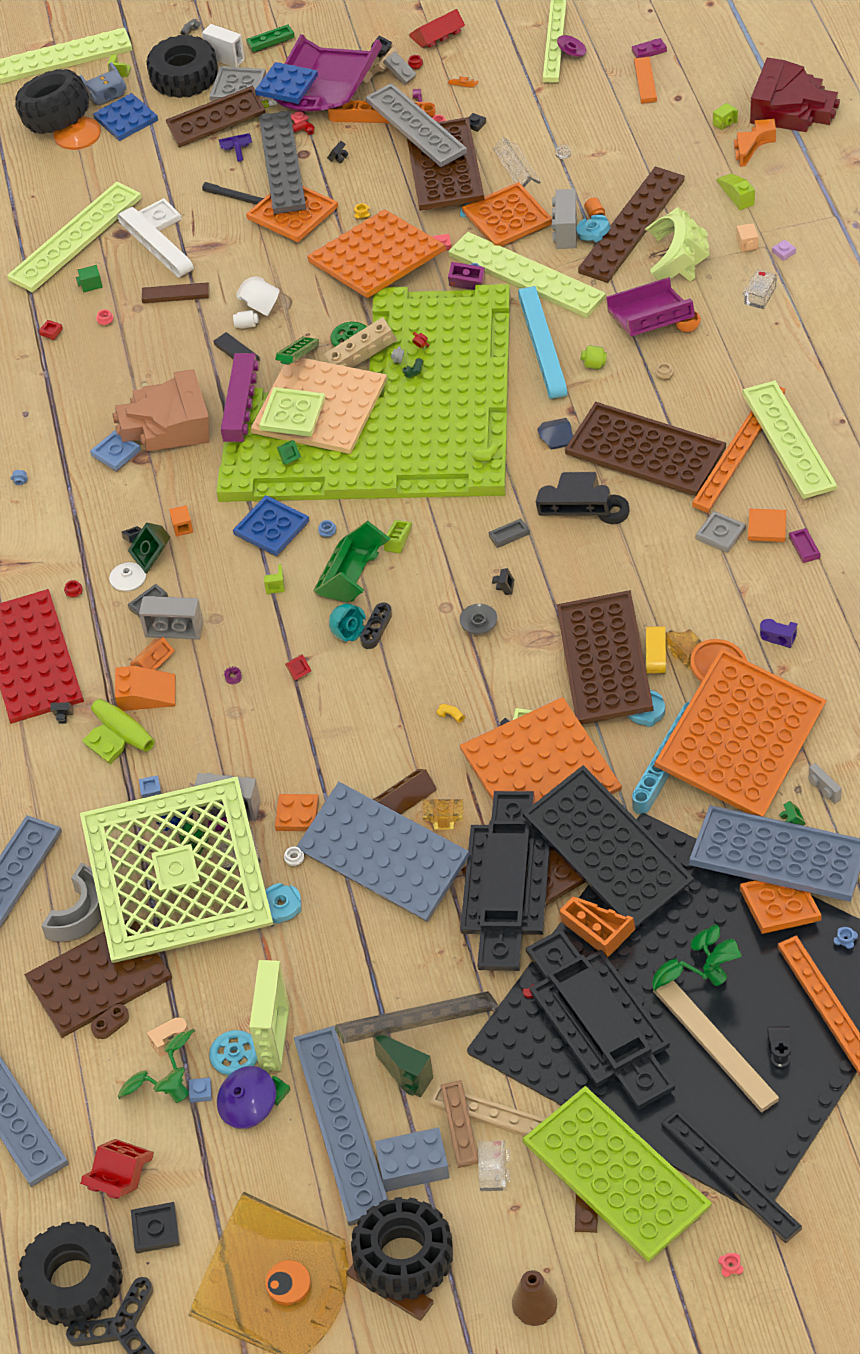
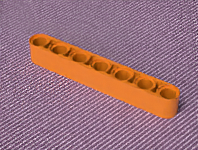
[327,100,436,123]

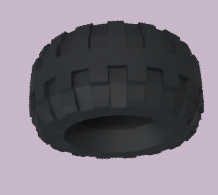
[15,69,89,134]

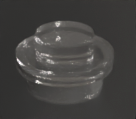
[555,144,571,159]

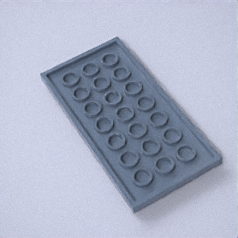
[296,781,471,922]
[689,805,860,902]

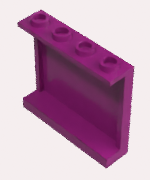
[606,277,695,337]

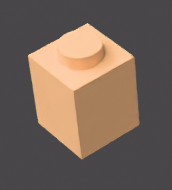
[737,223,758,252]

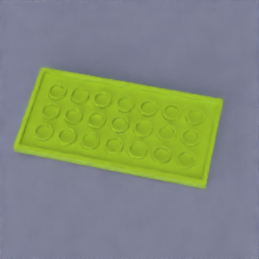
[522,1086,712,1262]

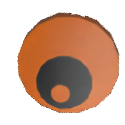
[266,1260,311,1306]

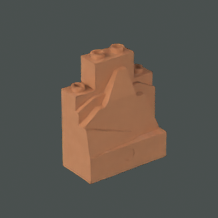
[112,369,209,451]

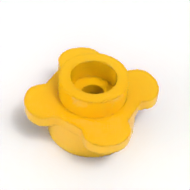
[354,203,370,219]

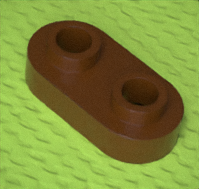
[91,1004,129,1039]

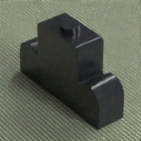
[535,472,612,515]

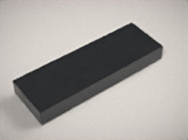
[213,332,260,361]

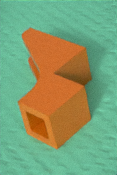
[734,119,776,167]

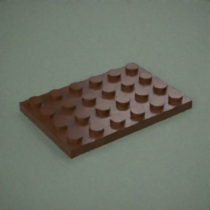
[24,918,172,1038]

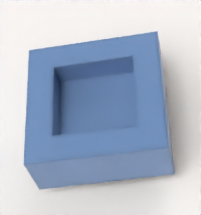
[139,775,161,798]
[189,1078,212,1103]

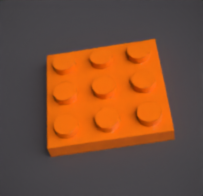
[740,880,822,934]

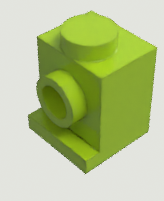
[713,103,738,130]

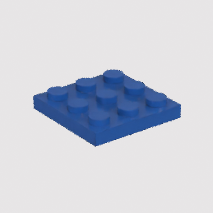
[255,62,318,104]
[93,93,158,141]
[233,495,309,556]

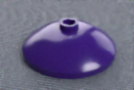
[217,1066,276,1129]

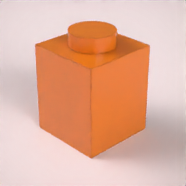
[169,505,193,537]

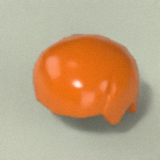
[675,311,701,333]

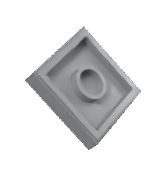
[695,511,746,553]

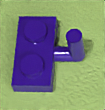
[218,133,252,161]

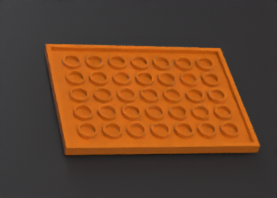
[654,648,827,817]

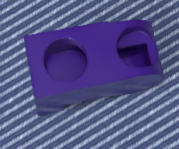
[760,619,798,648]

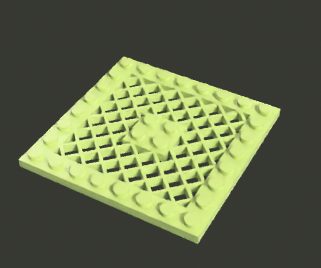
[80,776,273,963]

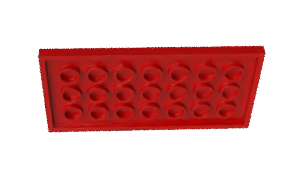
[0,589,84,724]

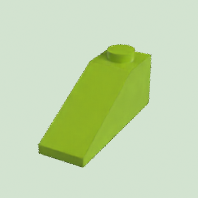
[716,173,755,210]

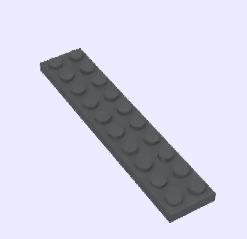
[259,111,306,214]

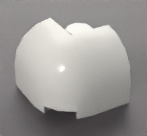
[236,276,279,316]

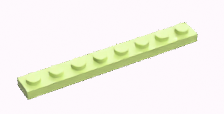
[543,0,567,83]

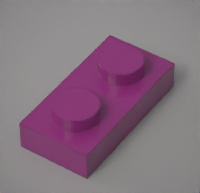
[632,38,667,58]

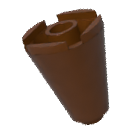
[512,1270,557,1326]

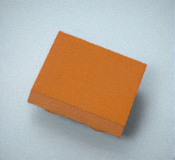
[748,508,787,542]

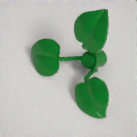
[653,924,742,991]
[118,1028,195,1103]

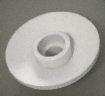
[109,562,146,592]

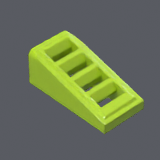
[384,520,412,554]

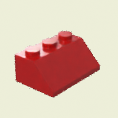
[408,9,465,48]

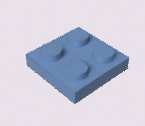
[90,431,141,471]

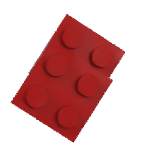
[80,1139,154,1199]

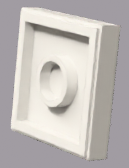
[138,198,182,231]

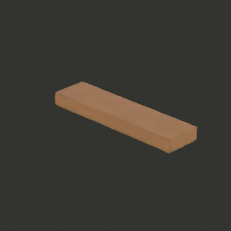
[441,1080,479,1168]

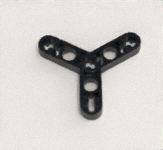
[66,1277,155,1354]

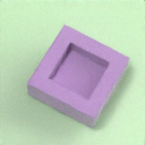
[772,240,796,261]

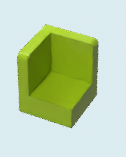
[107,54,131,77]
[264,564,285,594]

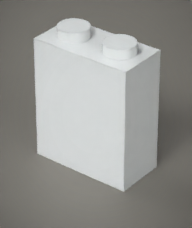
[202,24,245,67]

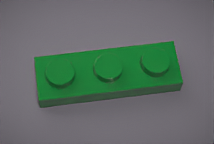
[246,24,295,52]

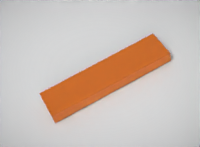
[634,57,657,103]

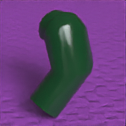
[402,358,424,378]

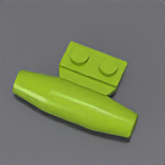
[82,699,155,764]

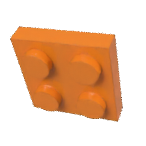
[275,794,319,831]

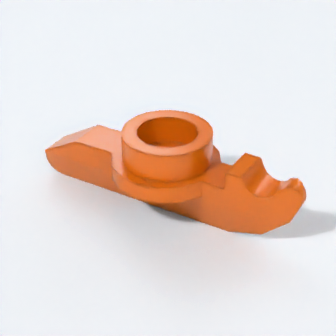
[448,76,479,87]

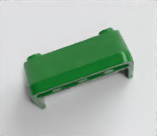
[313,520,390,603]

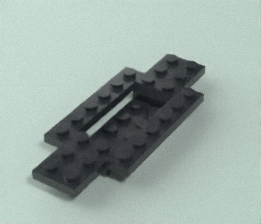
[460,791,551,971]
[526,929,675,1110]

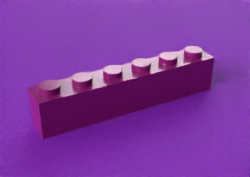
[221,353,260,442]

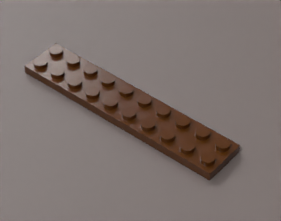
[578,166,685,283]

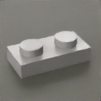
[383,51,416,85]
[808,763,842,804]

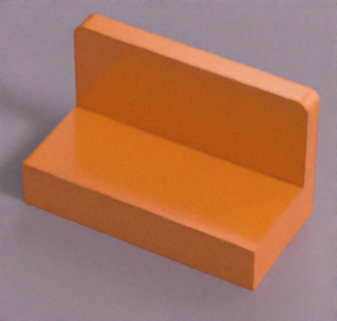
[130,637,175,670]

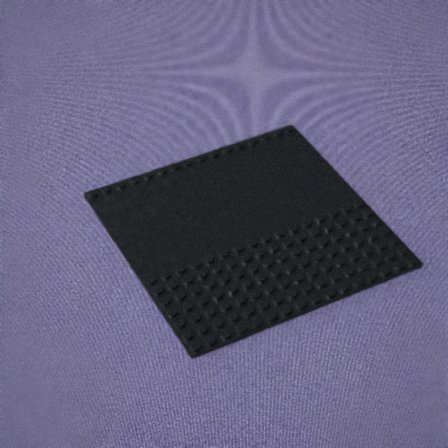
[467,813,860,1210]

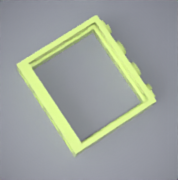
[250,960,290,1073]

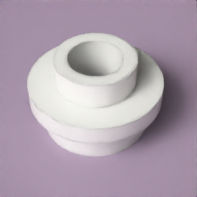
[284,846,304,866]

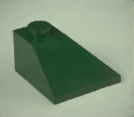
[128,522,170,574]

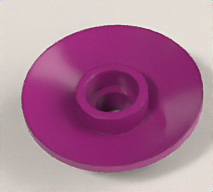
[557,35,586,57]

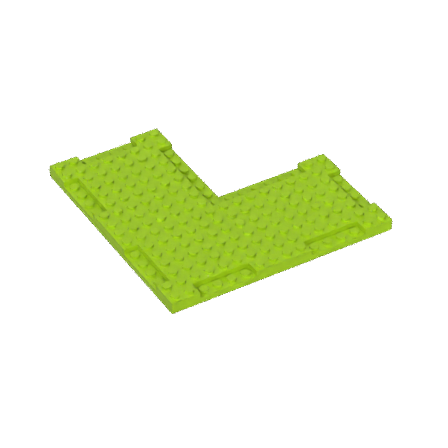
[217,284,510,502]

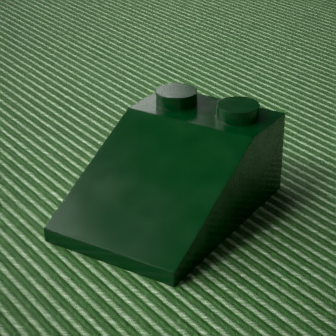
[372,1031,433,1097]

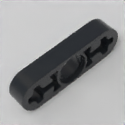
[360,602,392,649]

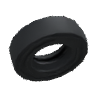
[598,494,630,524]

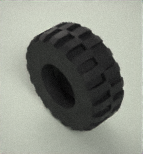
[146,35,218,98]
[351,1197,453,1300]
[18,1222,123,1327]

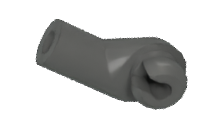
[180,19,201,36]

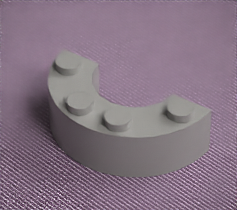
[41,863,102,942]

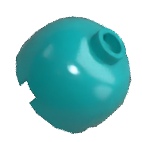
[329,603,366,642]

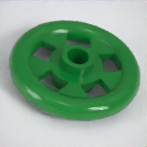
[330,321,367,347]

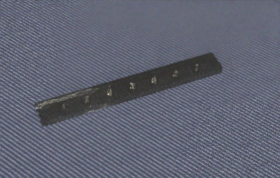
[335,991,498,1044]

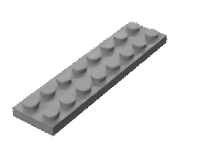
[366,83,467,167]

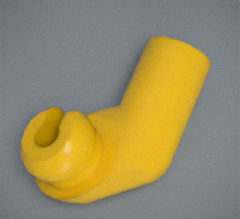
[436,703,465,723]

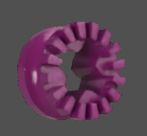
[224,666,242,684]

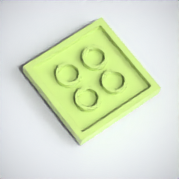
[259,387,325,437]

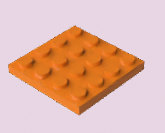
[462,182,553,247]
[246,186,339,242]

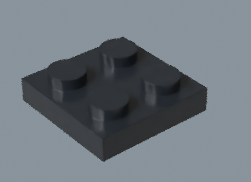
[131,1202,180,1254]

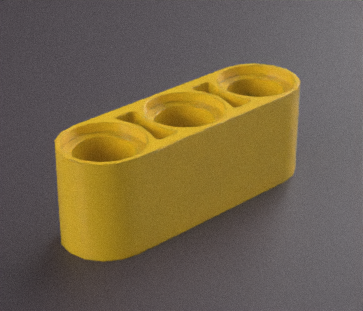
[646,626,666,674]

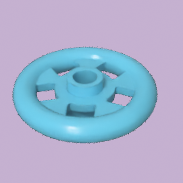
[209,1030,258,1075]

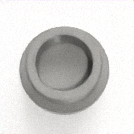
[391,346,405,364]

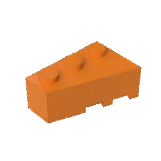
[559,896,635,958]

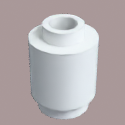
[233,310,259,329]

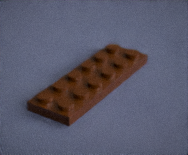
[166,85,266,148]

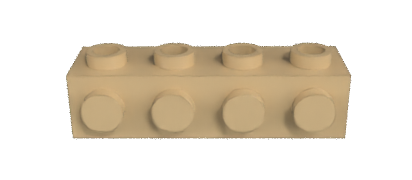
[324,317,397,368]

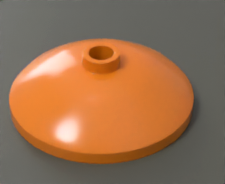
[53,116,101,150]
[690,639,747,682]

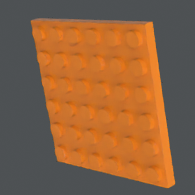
[307,209,446,298]
[460,697,622,804]

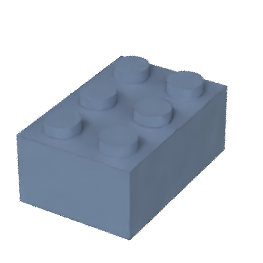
[375,1127,450,1192]

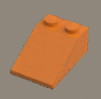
[115,666,176,711]

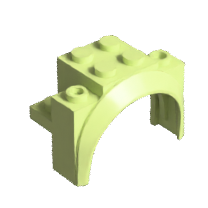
[645,207,710,281]

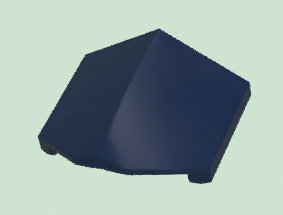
[537,418,573,450]

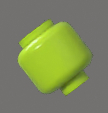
[580,345,607,370]

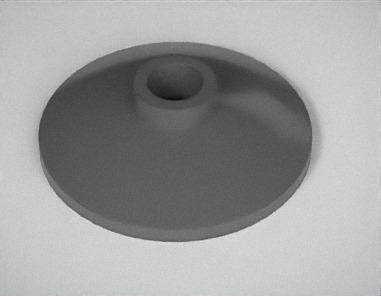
[460,604,497,634]

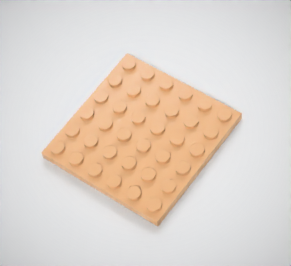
[251,358,387,454]

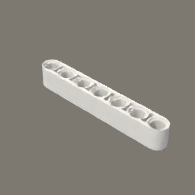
[117,207,194,278]

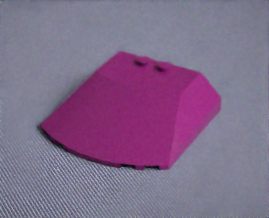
[272,34,382,111]

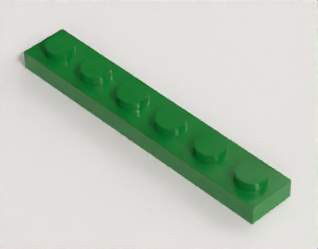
[275,336,319,365]

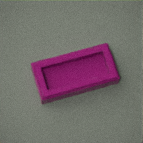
[789,528,821,563]

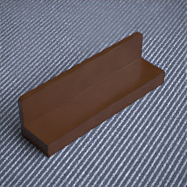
[373,769,437,814]

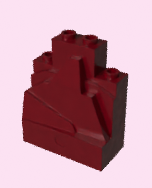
[750,57,840,132]

